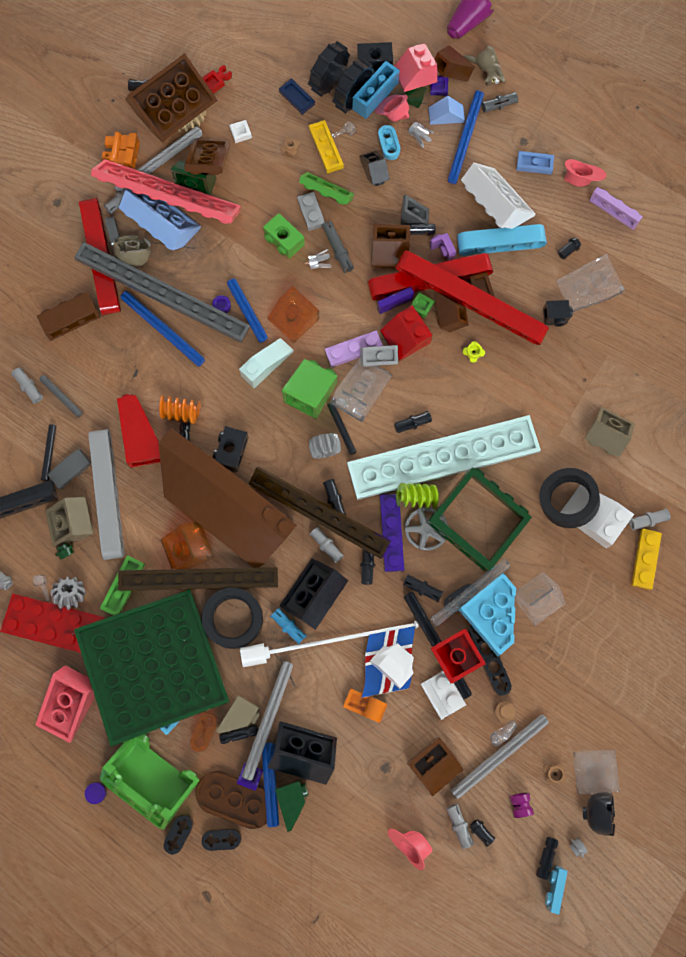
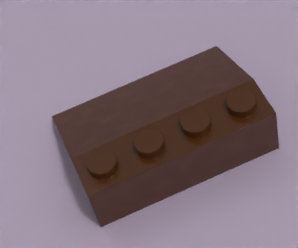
[125,53,218,143]

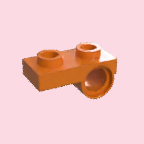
[343,688,388,723]

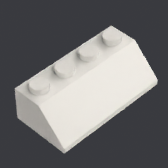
[461,162,536,229]

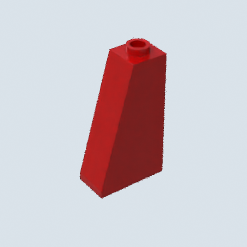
[117,394,161,468]

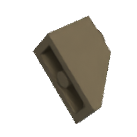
[216,695,261,733]

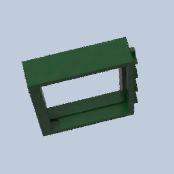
[426,467,532,572]

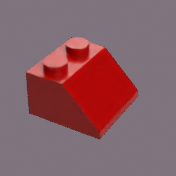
[380,305,433,361]
[430,628,486,684]

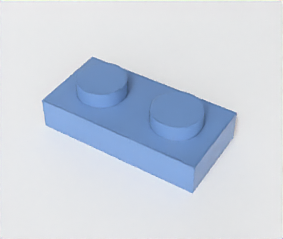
[516,151,554,175]

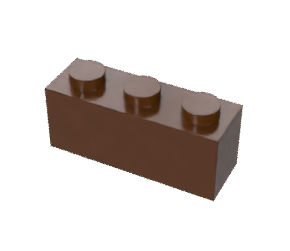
[37,292,101,341]

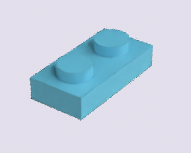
[545,866,568,915]

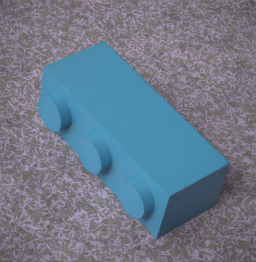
[353,61,400,119]

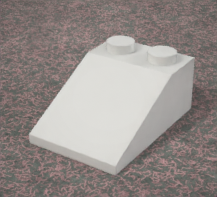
[560,485,634,548]

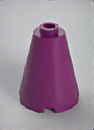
[447,0,494,39]

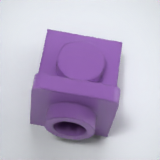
[429,233,456,261]

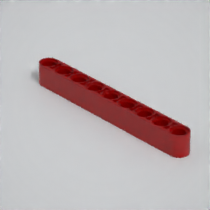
[395,250,549,345]

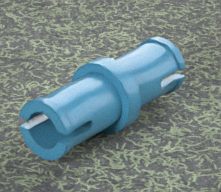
[270,608,307,644]

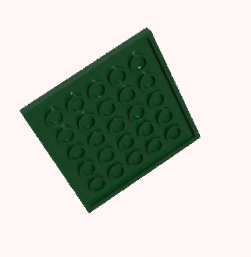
[74,590,229,747]

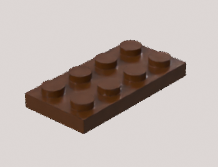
[185,139,230,175]

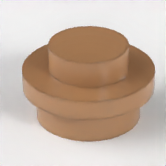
[495,702,516,722]

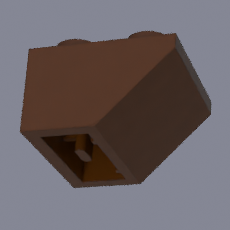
[372,224,410,268]
[407,737,464,796]

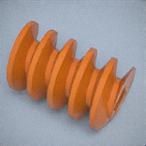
[159,395,201,424]

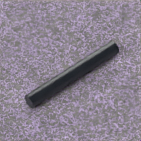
[327,402,357,455]
[41,424,56,481]

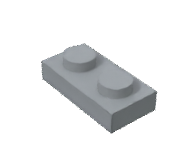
[297,192,325,231]
[360,345,398,366]

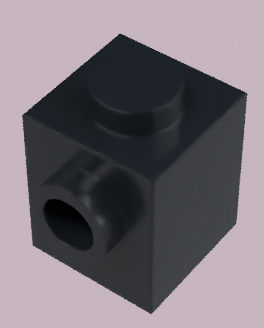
[543,300,573,327]

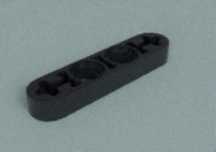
[468,624,512,695]

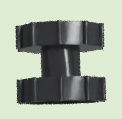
[308,41,375,114]

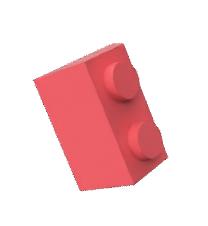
[394,43,437,92]

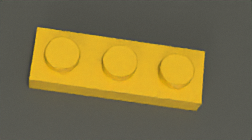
[308,120,344,174]
[631,529,662,590]

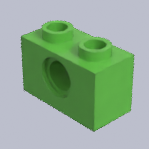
[263,213,305,259]

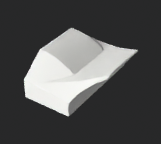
[370,643,414,689]

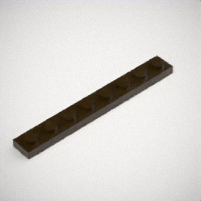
[249,467,391,559]
[118,567,278,591]

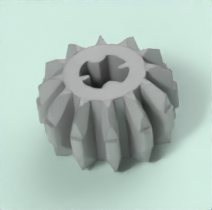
[309,433,341,459]
[50,575,86,610]

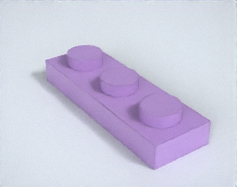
[589,187,643,230]
[325,330,383,368]

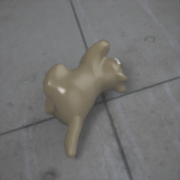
[463,46,506,86]

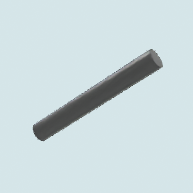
[39,375,83,418]

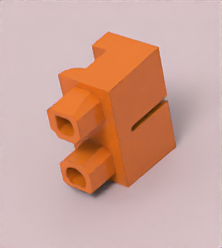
[102,131,140,169]

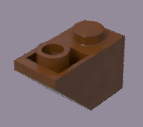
[434,45,475,82]
[435,293,469,332]

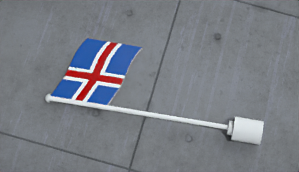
[240,621,419,698]

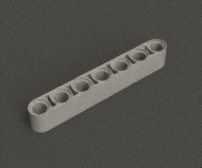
[89,429,125,560]

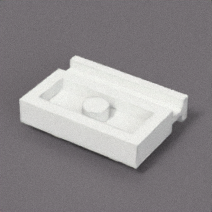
[420,671,466,720]

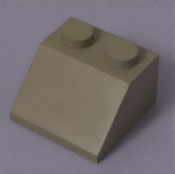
[585,407,635,457]
[45,497,93,547]

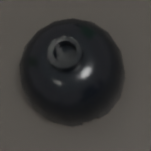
[583,792,615,836]

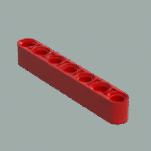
[79,197,121,316]
[367,253,493,301]

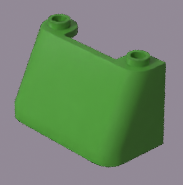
[100,735,199,830]

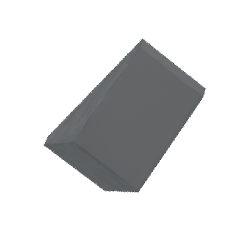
[400,195,429,225]

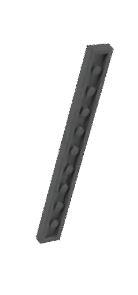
[74,242,250,343]

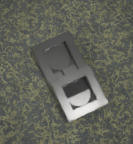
[48,449,92,489]

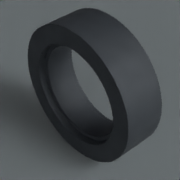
[539,468,600,528]
[202,588,263,649]

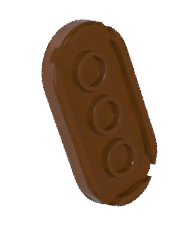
[195,771,267,829]

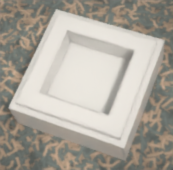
[229,120,252,143]

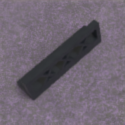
[0,480,58,519]

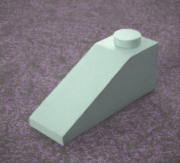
[239,338,294,388]

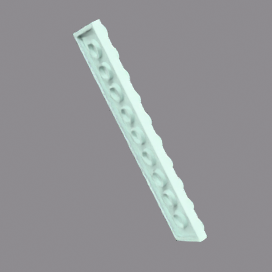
[347,415,541,500]

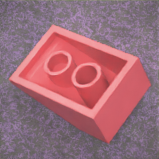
[35,665,95,743]

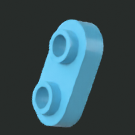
[378,125,400,160]

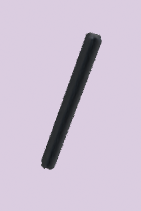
[404,592,472,699]

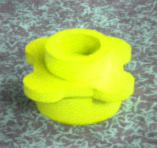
[463,341,485,363]

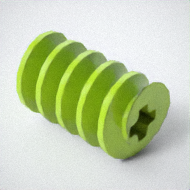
[396,482,439,509]

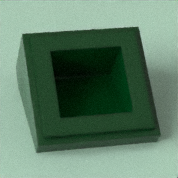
[405,87,427,108]

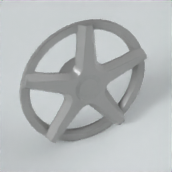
[405,508,448,551]

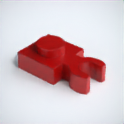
[202,65,232,94]

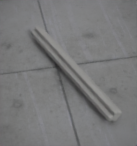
[114,126,202,193]
[242,661,293,780]
[451,715,549,799]

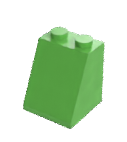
[282,359,338,419]

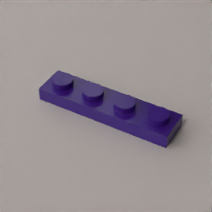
[380,494,404,572]

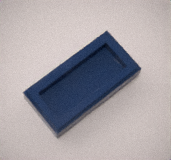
[279,78,315,115]

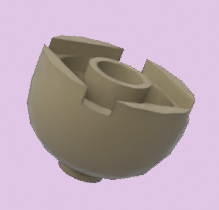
[113,236,151,268]

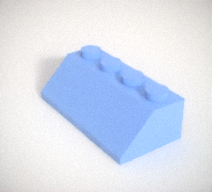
[119,189,201,250]

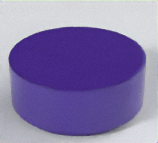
[212,295,231,314]
[85,782,107,804]

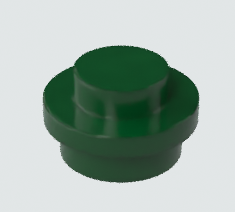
[55,543,74,560]

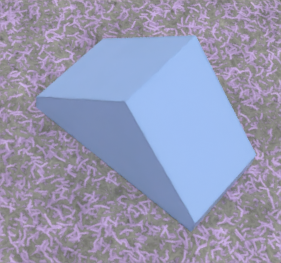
[428,96,465,125]

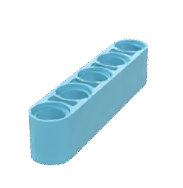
[457,224,547,256]

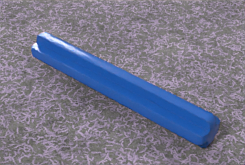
[227,278,268,343]
[262,743,279,828]

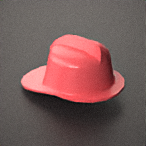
[375,95,410,122]
[564,159,606,187]
[388,828,432,870]

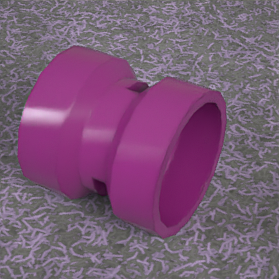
[509,793,534,818]

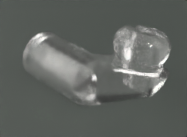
[490,721,517,746]

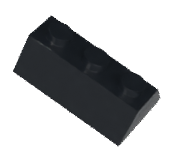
[279,558,348,630]
[268,721,337,785]

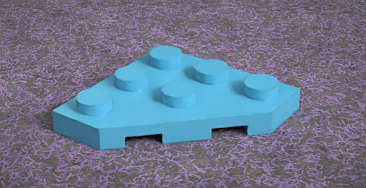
[459,573,516,656]

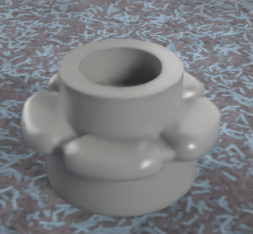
[570,837,588,858]

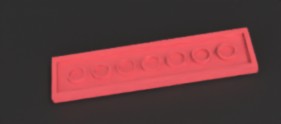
[91,159,241,224]

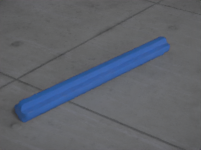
[448,90,484,184]
[120,291,205,367]

